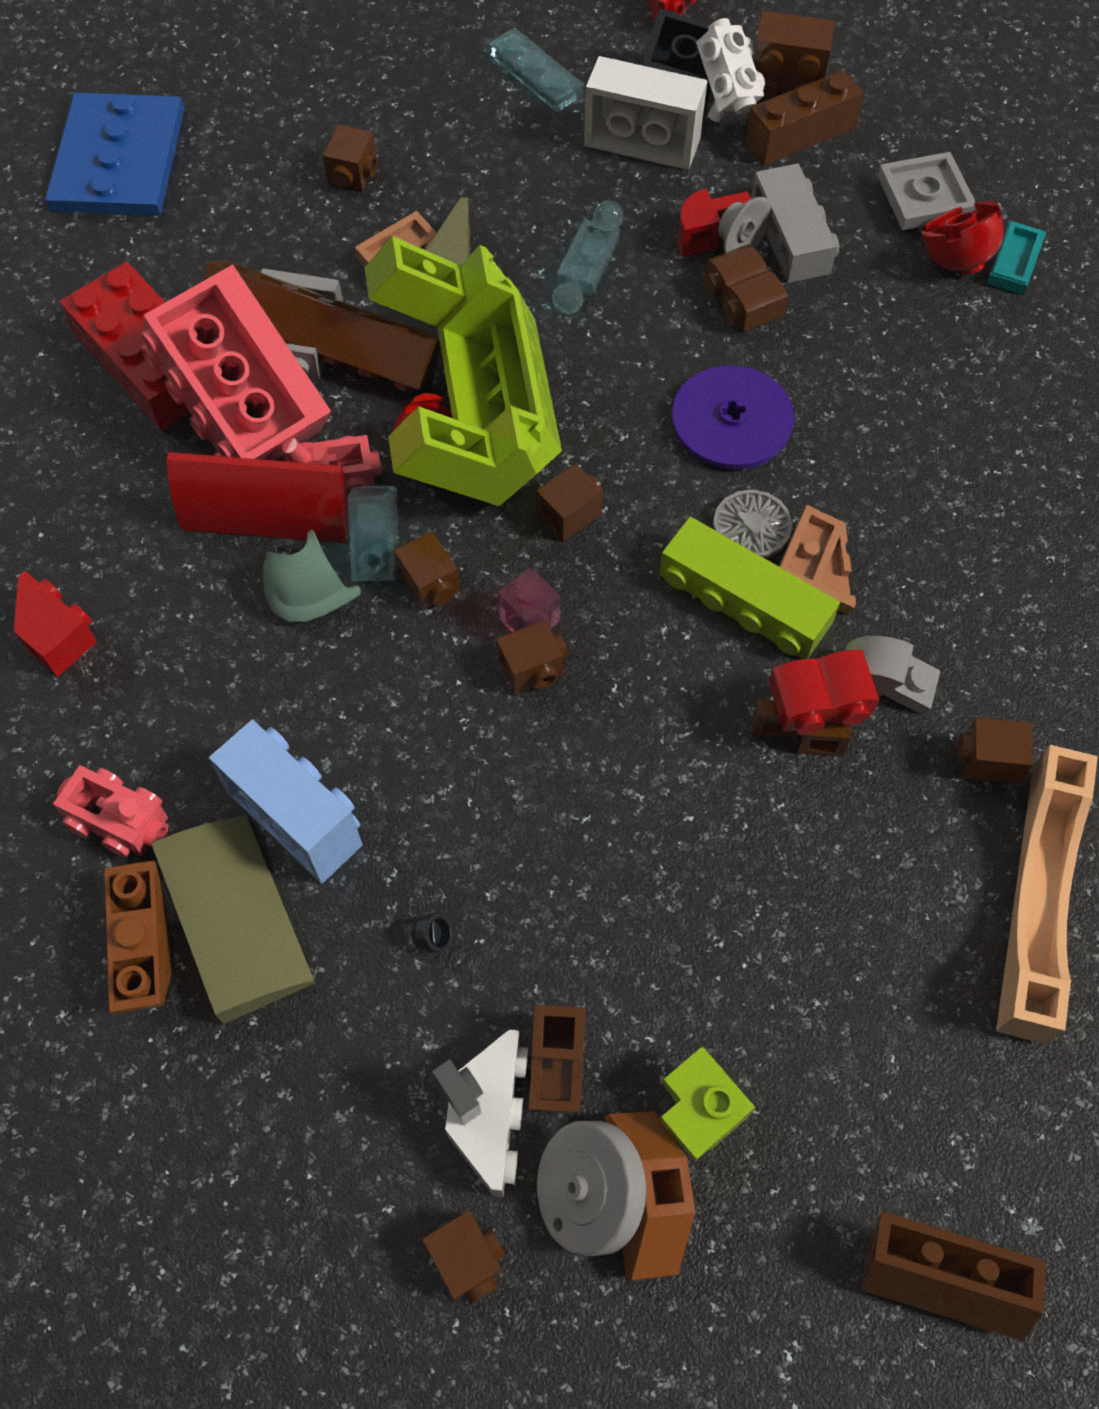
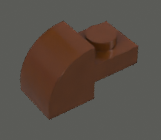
[752,697,851,757]
[529,1005,586,1113]

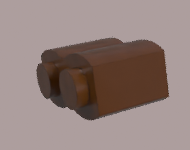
[703,244,788,332]

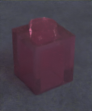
[497,567,560,632]

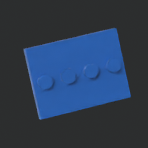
[45,93,185,216]

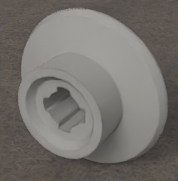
[718,197,771,253]

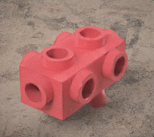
[282,435,382,499]
[53,765,168,858]

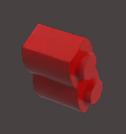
[769,649,879,735]

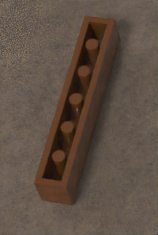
[204,260,441,393]

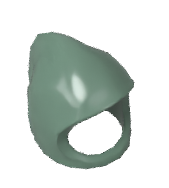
[263,530,361,622]

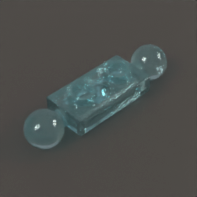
[552,200,623,314]

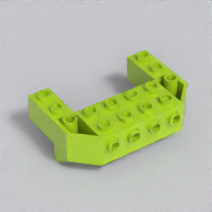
[364,236,562,506]

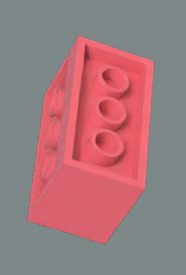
[140,264,331,460]

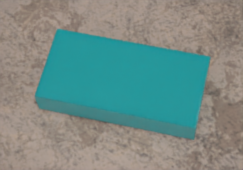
[986,221,1046,295]

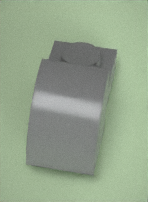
[845,636,940,714]

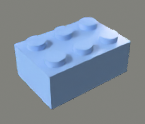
[209,719,363,884]

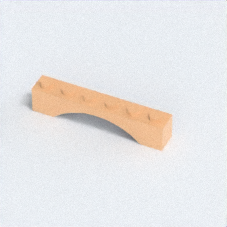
[996,745,1098,1044]

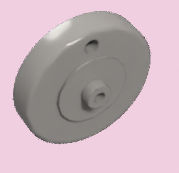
[537,1121,646,1257]

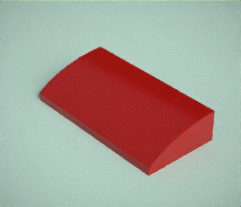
[166,452,352,543]

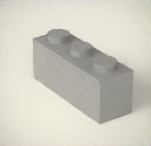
[751,163,839,283]

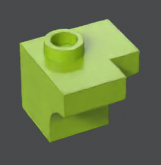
[660,1046,755,1162]

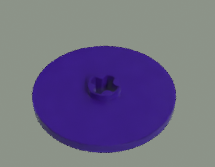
[672,365,794,469]

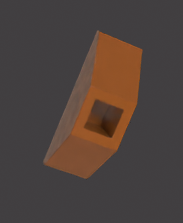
[104,861,172,1015]
[605,1111,696,1281]

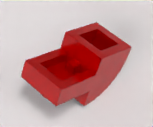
[677,189,751,257]

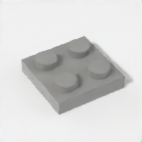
[877,152,976,230]

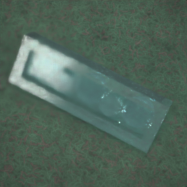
[488,27,584,112]

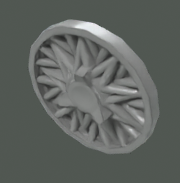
[713,489,793,559]

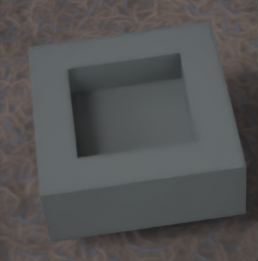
[432,1059,484,1125]

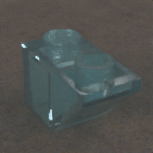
[348,486,398,581]

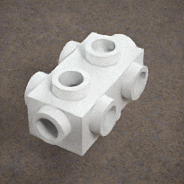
[696,18,765,122]

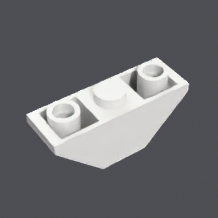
[445,1030,529,1197]

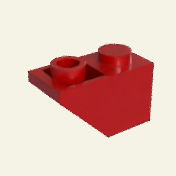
[14,571,97,677]

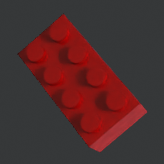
[59,261,190,430]

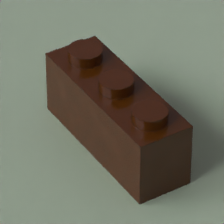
[745,70,864,165]
[860,1211,1046,1341]

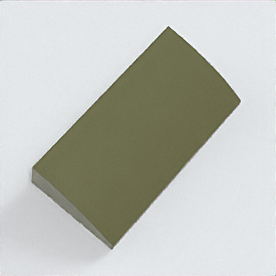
[151,815,315,1024]

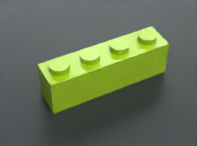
[659,516,840,659]

